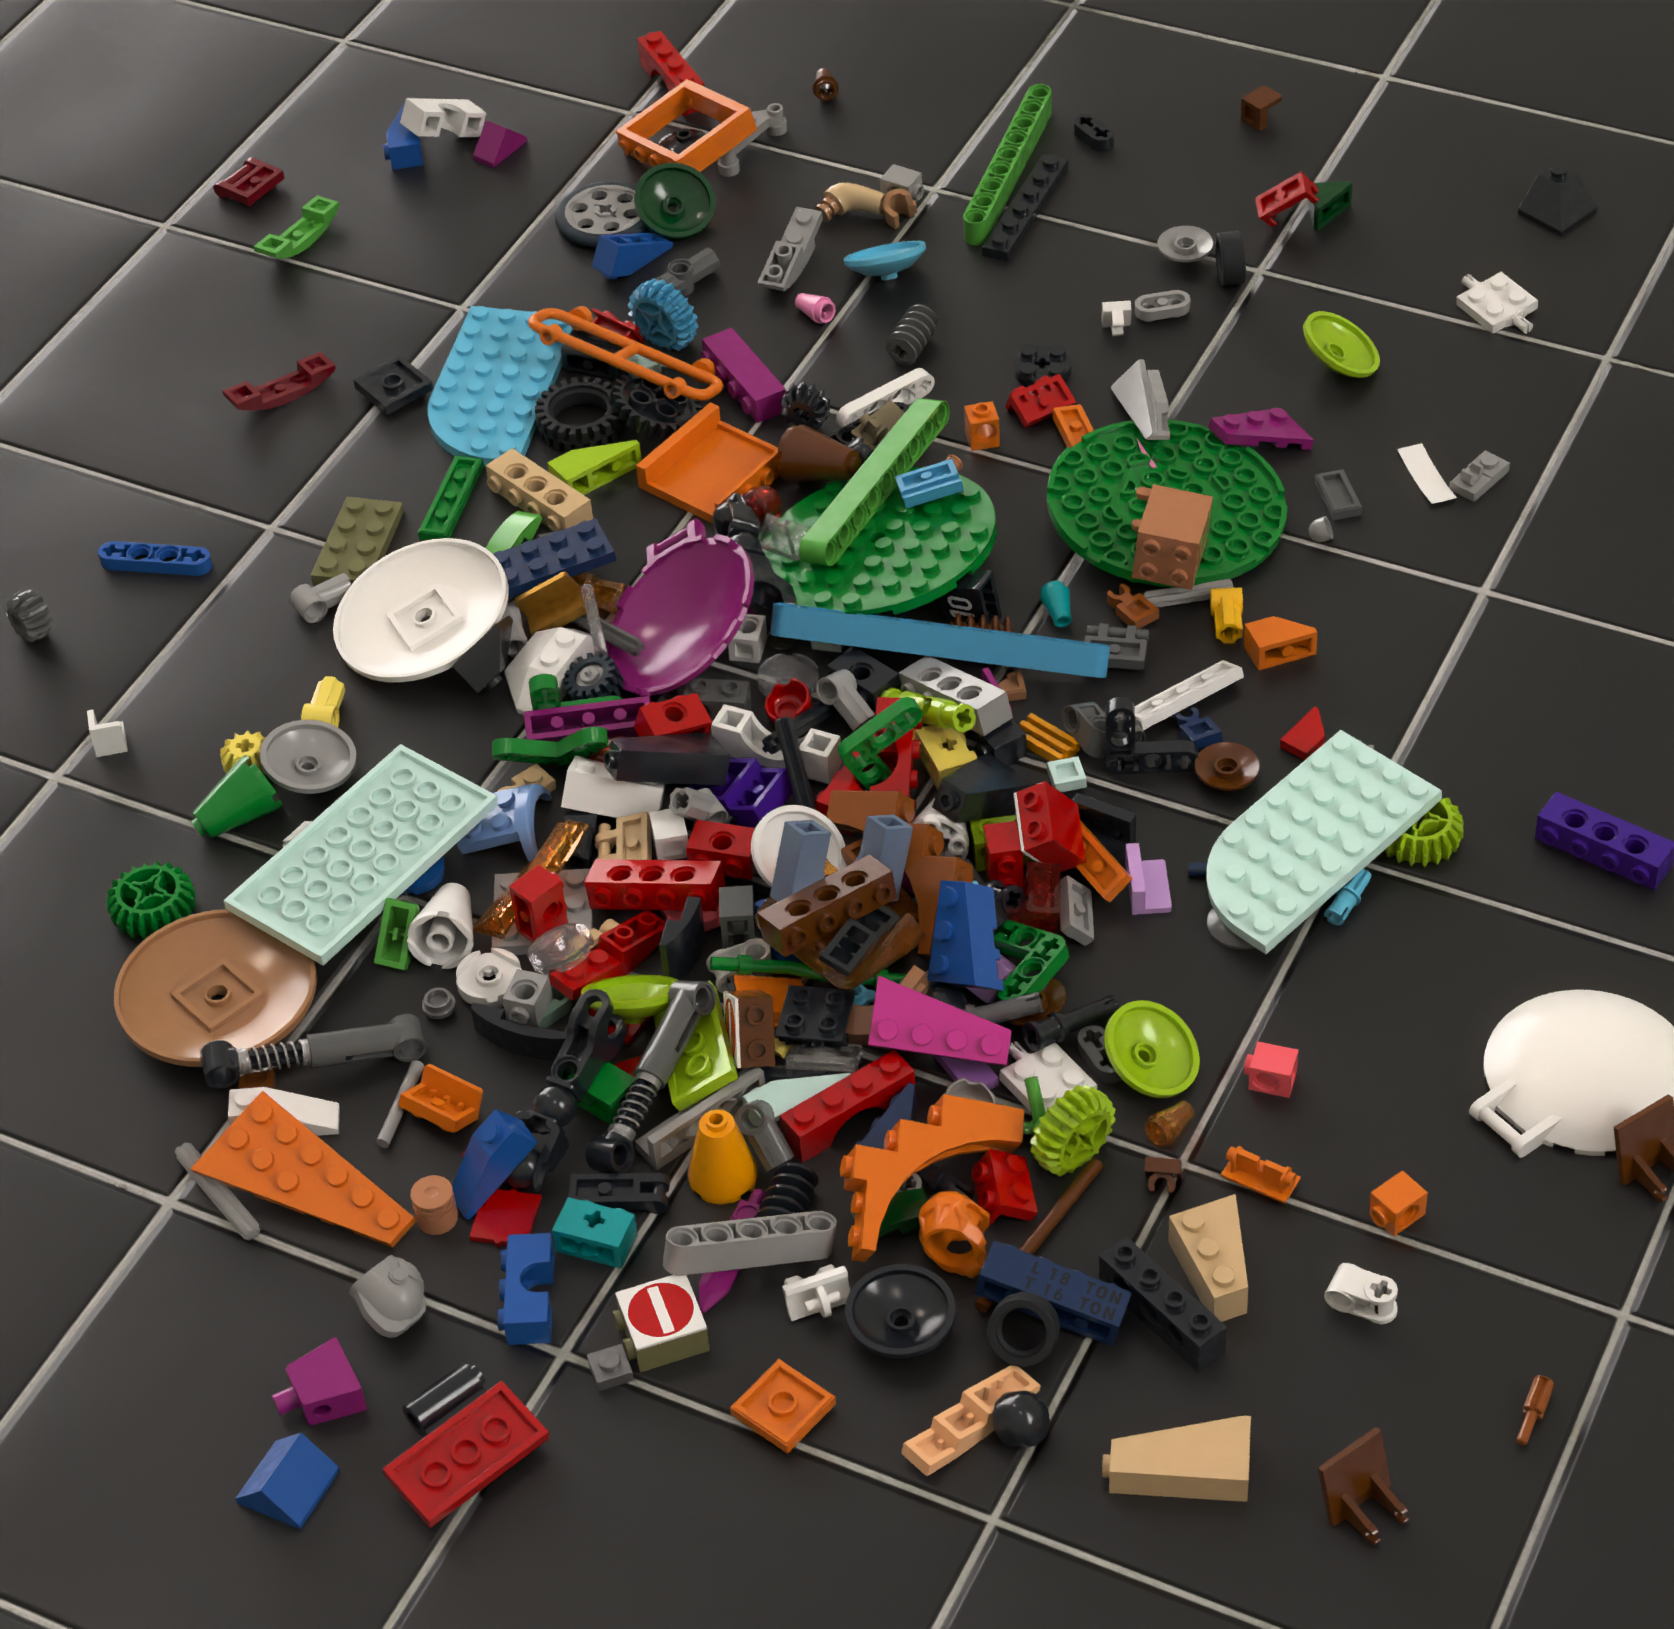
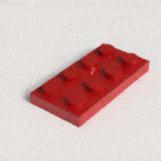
[382,1381,549,1528]

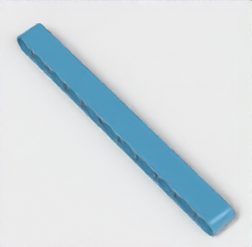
[770,603,1110,678]

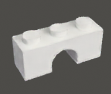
[400,98,487,137]

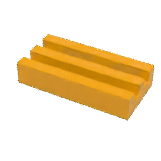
[1019,713,1080,762]

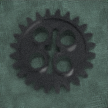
[610,373,703,440]

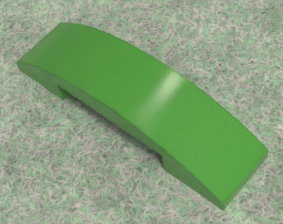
[254,195,340,259]

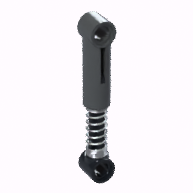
[585,980,716,1173]
[199,1014,427,1089]

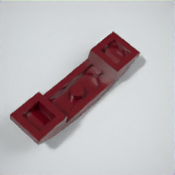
[222,352,336,411]

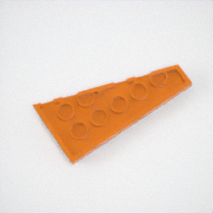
[190,1091,417,1248]

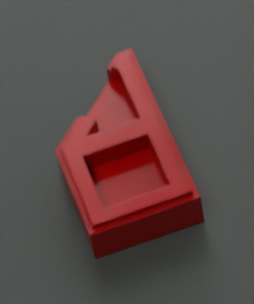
[1280,706,1325,760]

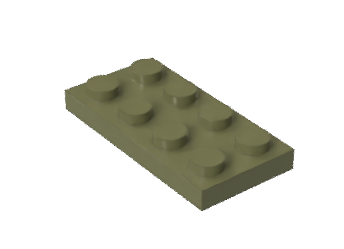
[310,497,404,585]

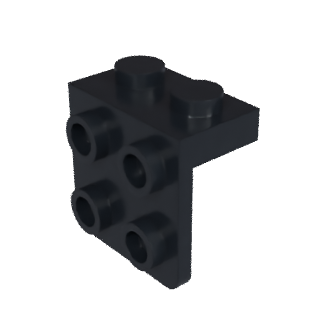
[1068,793,1136,875]

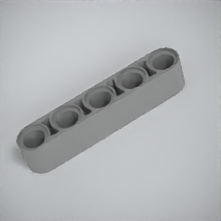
[663,1211,837,1275]

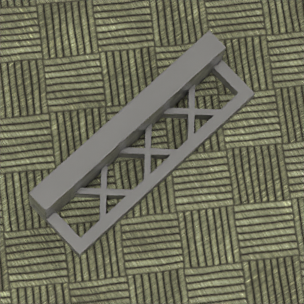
[635,1067,765,1170]

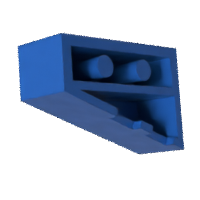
[928,880,1004,991]

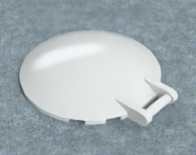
[1469,990,1674,1158]

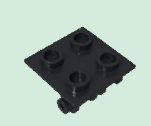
[775,985,856,1050]

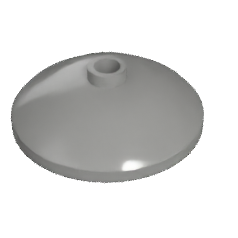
[260,720,356,794]

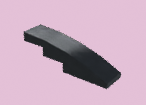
[818,906,900,977]

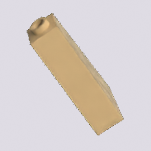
[1102,1415,1251,1502]

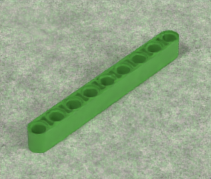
[963,84,1052,245]
[799,398,950,566]

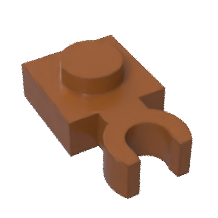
[1107,584,1159,629]

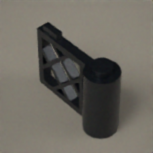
[402,1363,487,1436]

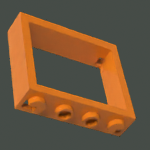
[615,79,758,172]

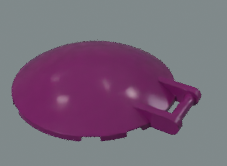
[603,518,754,696]

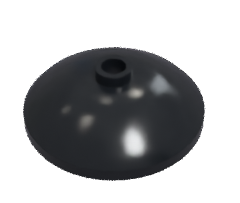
[845,1264,956,1359]

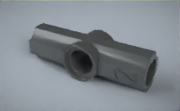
[657,247,720,296]

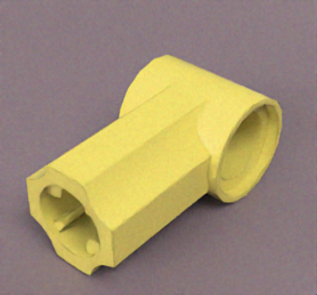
[301,676,346,727]

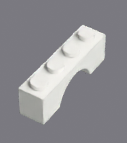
[711,704,842,784]

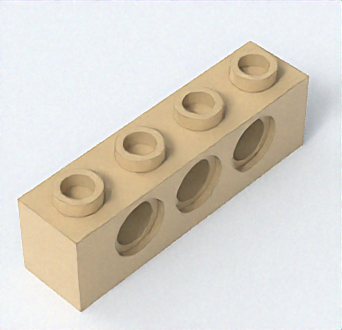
[486,448,593,532]

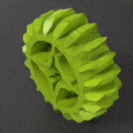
[1385,798,1464,867]
[1030,1084,1116,1177]

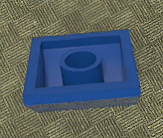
[235,1433,340,1529]

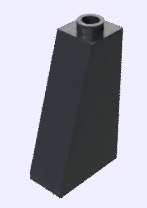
[604,732,731,786]
[932,753,1036,823]

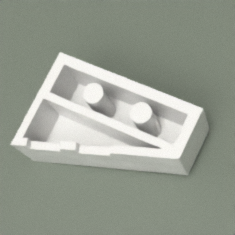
[561,755,666,818]

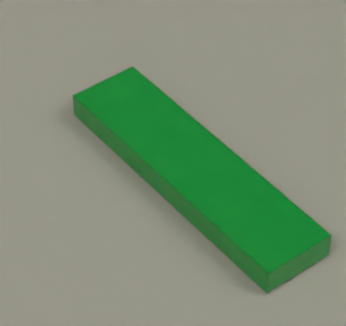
[418,456,484,541]

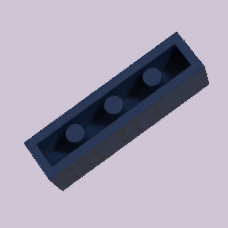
[975,1241,1132,1346]

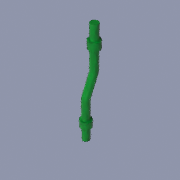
[710,955,907,989]

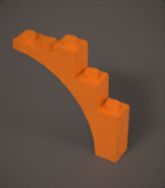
[840,1094,1024,1262]

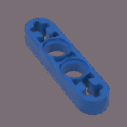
[98,541,213,576]

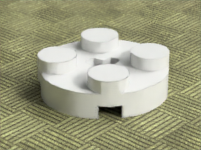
[456,948,522,1008]

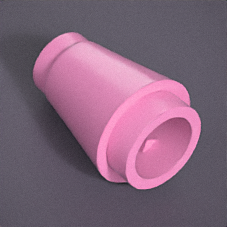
[795,293,836,324]

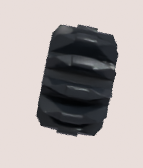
[781,381,830,429]

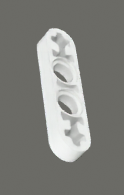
[836,368,935,427]

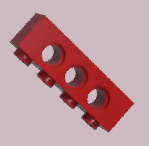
[584,859,726,911]

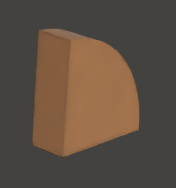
[998,670,1026,701]

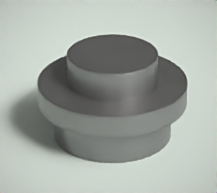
[422,987,456,1019]

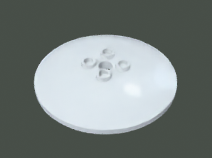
[333,538,509,682]

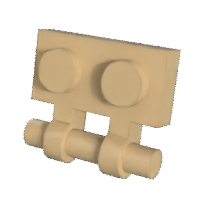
[595,811,652,860]

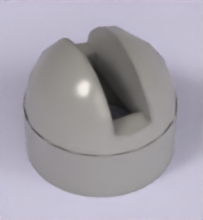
[1309,516,1333,542]

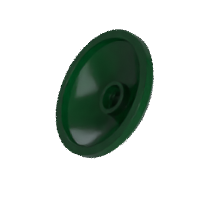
[634,163,716,239]

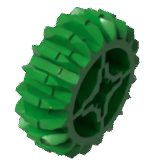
[106,860,196,940]

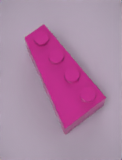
[868,975,1012,1067]

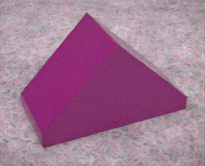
[473,120,527,168]

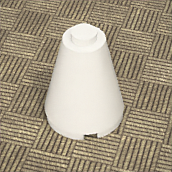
[407,883,474,969]

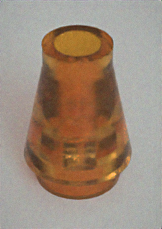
[1145,1101,1195,1146]

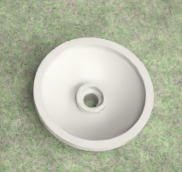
[751,805,846,888]

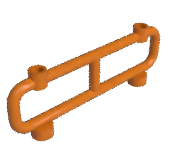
[528,306,723,401]

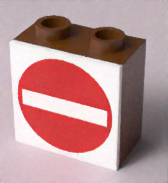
[723,989,775,1068]

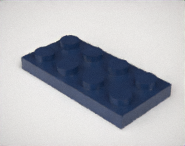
[493,518,617,599]

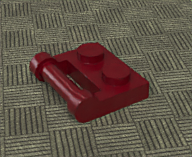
[213,157,285,206]

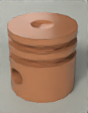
[410,1175,458,1235]

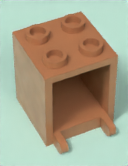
[1131,484,1213,590]

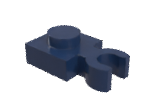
[1175,707,1223,750]

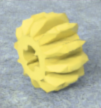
[220,730,266,774]

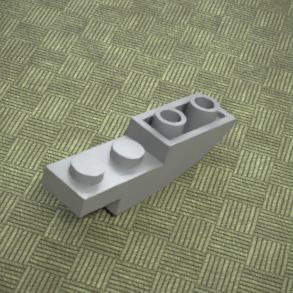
[758,207,823,291]

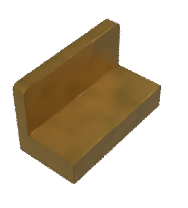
[514,572,589,636]

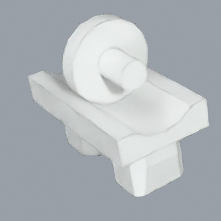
[782,1264,851,1321]

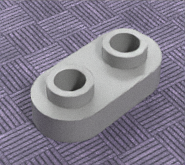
[1135,290,1191,322]

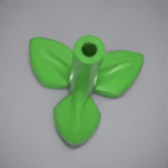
[1023,1076,1046,1135]

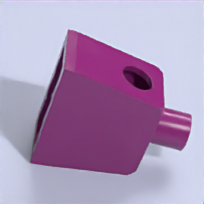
[272,1337,367,1425]

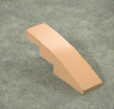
[901,1365,1041,1476]

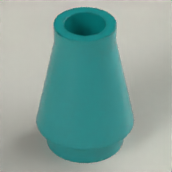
[1040,581,1072,628]

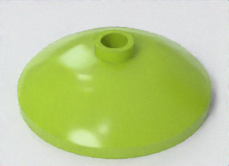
[1303,311,1380,378]
[581,975,678,1024]
[1104,1000,1200,1098]

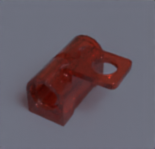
[1008,861,1060,934]

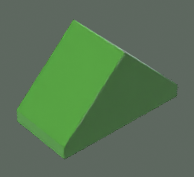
[374,898,420,970]

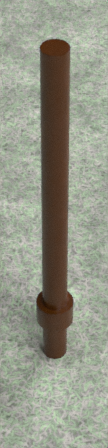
[974,1158,1103,1313]

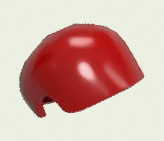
[764,678,812,724]

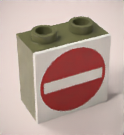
[612,1275,710,1372]

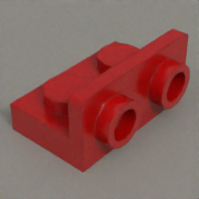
[1005,374,1076,428]

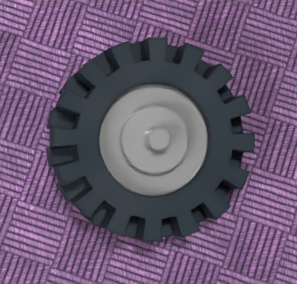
[563,652,624,701]

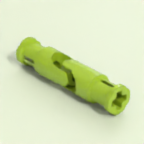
[880,687,976,733]

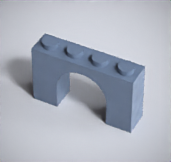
[770,814,913,902]

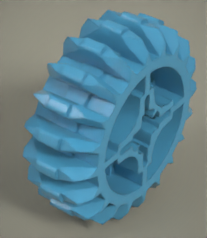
[628,278,699,351]

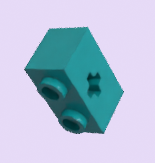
[552,1197,638,1269]

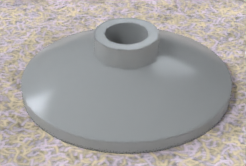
[1158,225,1213,262]

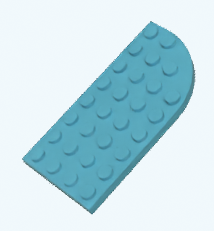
[428,306,574,466]

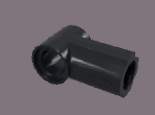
[560,811,601,870]

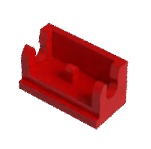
[1255,171,1319,227]

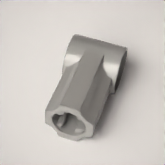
[290,573,352,623]
[816,669,875,732]
[669,787,728,823]

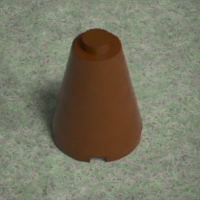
[777,424,862,483]

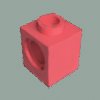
[1244,1041,1299,1098]

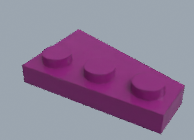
[1208,408,1314,450]

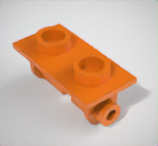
[1221,1146,1301,1204]

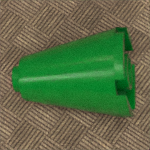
[191,755,283,838]

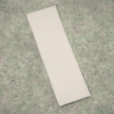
[1397,443,1457,504]

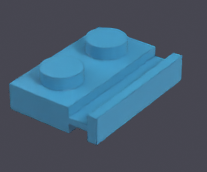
[895,459,964,508]

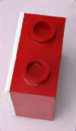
[1014,781,1086,874]

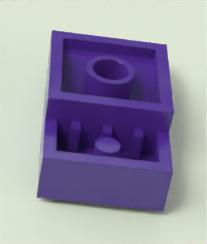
[686,758,793,828]

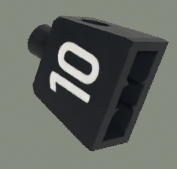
[933,570,1002,624]

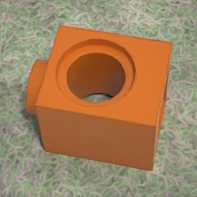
[964,401,1000,451]
[1369,1170,1428,1237]

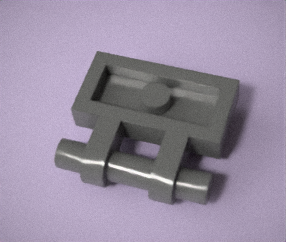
[1084,623,1150,670]

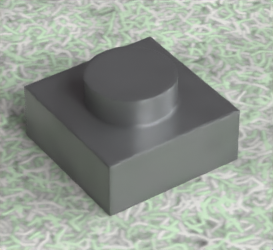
[587,1344,634,1391]

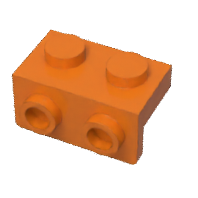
[398,1064,483,1133]

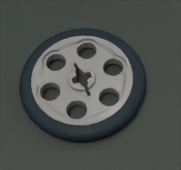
[555,181,649,248]

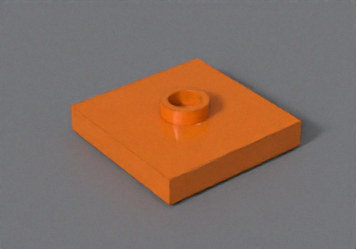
[730,1359,836,1454]

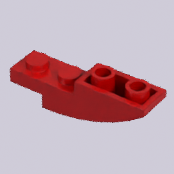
[549,910,666,1001]

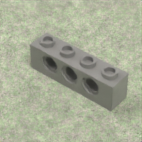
[899,656,1013,736]

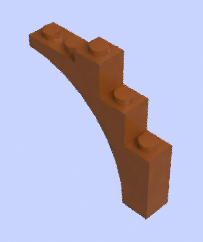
[827,790,973,960]

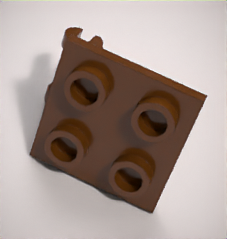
[1613,1094,1674,1203]
[1318,1427,1409,1545]

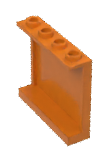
[636,402,782,524]

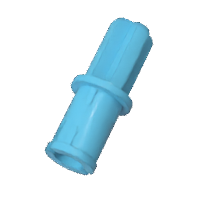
[1324,868,1371,926]

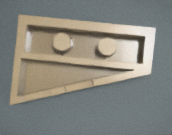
[1168,1194,1248,1322]

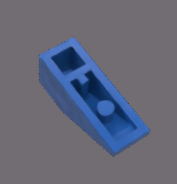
[383,103,424,170]
[591,232,673,280]
[452,1109,538,1220]

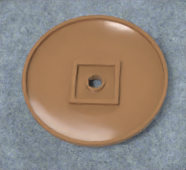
[114,909,317,1067]

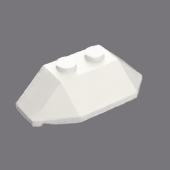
[504,627,604,715]

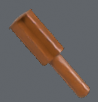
[1516,1375,1555,1446]

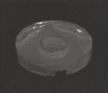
[757,652,819,697]
[528,923,594,974]

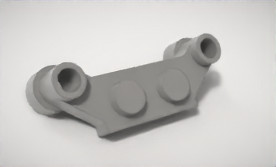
[718,103,787,177]

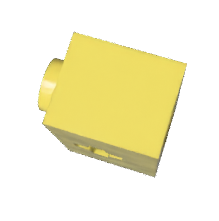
[916,725,977,789]

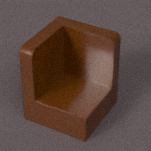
[1241,85,1282,131]

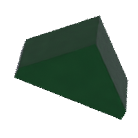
[1308,181,1353,231]

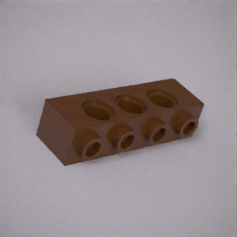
[757,854,897,957]

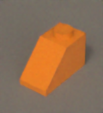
[1244,616,1318,670]

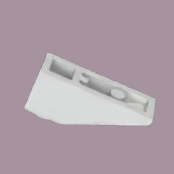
[228,1087,340,1136]

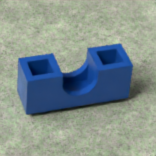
[497,1233,555,1345]

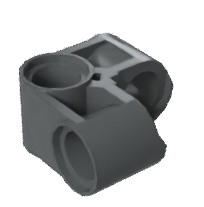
[1062,702,1146,758]

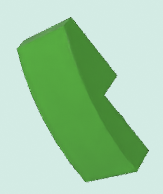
[486,511,543,554]

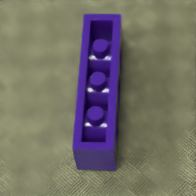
[1535,792,1674,890]

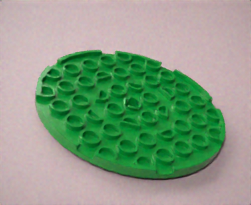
[1046,419,1288,587]
[762,466,998,615]

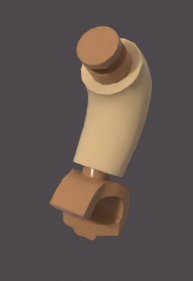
[814,182,917,230]

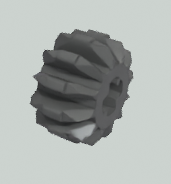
[4,589,54,642]

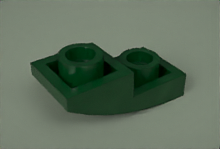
[852,1188,928,1238]

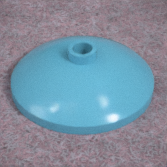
[844,241,926,280]

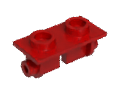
[591,308,645,344]

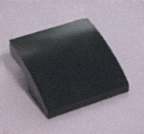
[659,896,706,980]

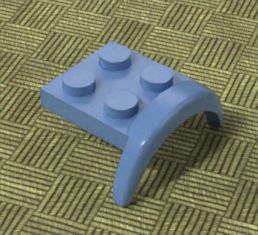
[457,784,552,867]

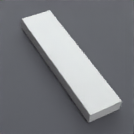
[1134,660,1244,730]

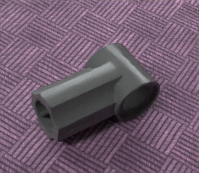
[735,1100,795,1172]

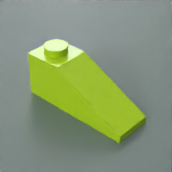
[547,440,642,495]

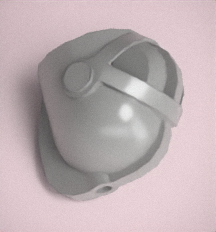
[348,1255,427,1338]

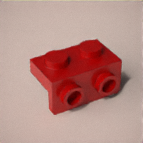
[972,1149,1038,1226]

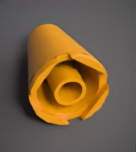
[688,1110,758,1205]

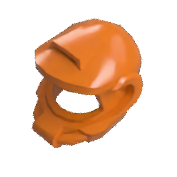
[919,1191,990,1278]

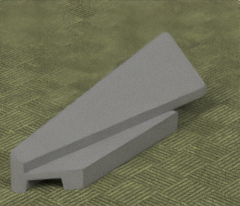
[1111,359,1170,440]

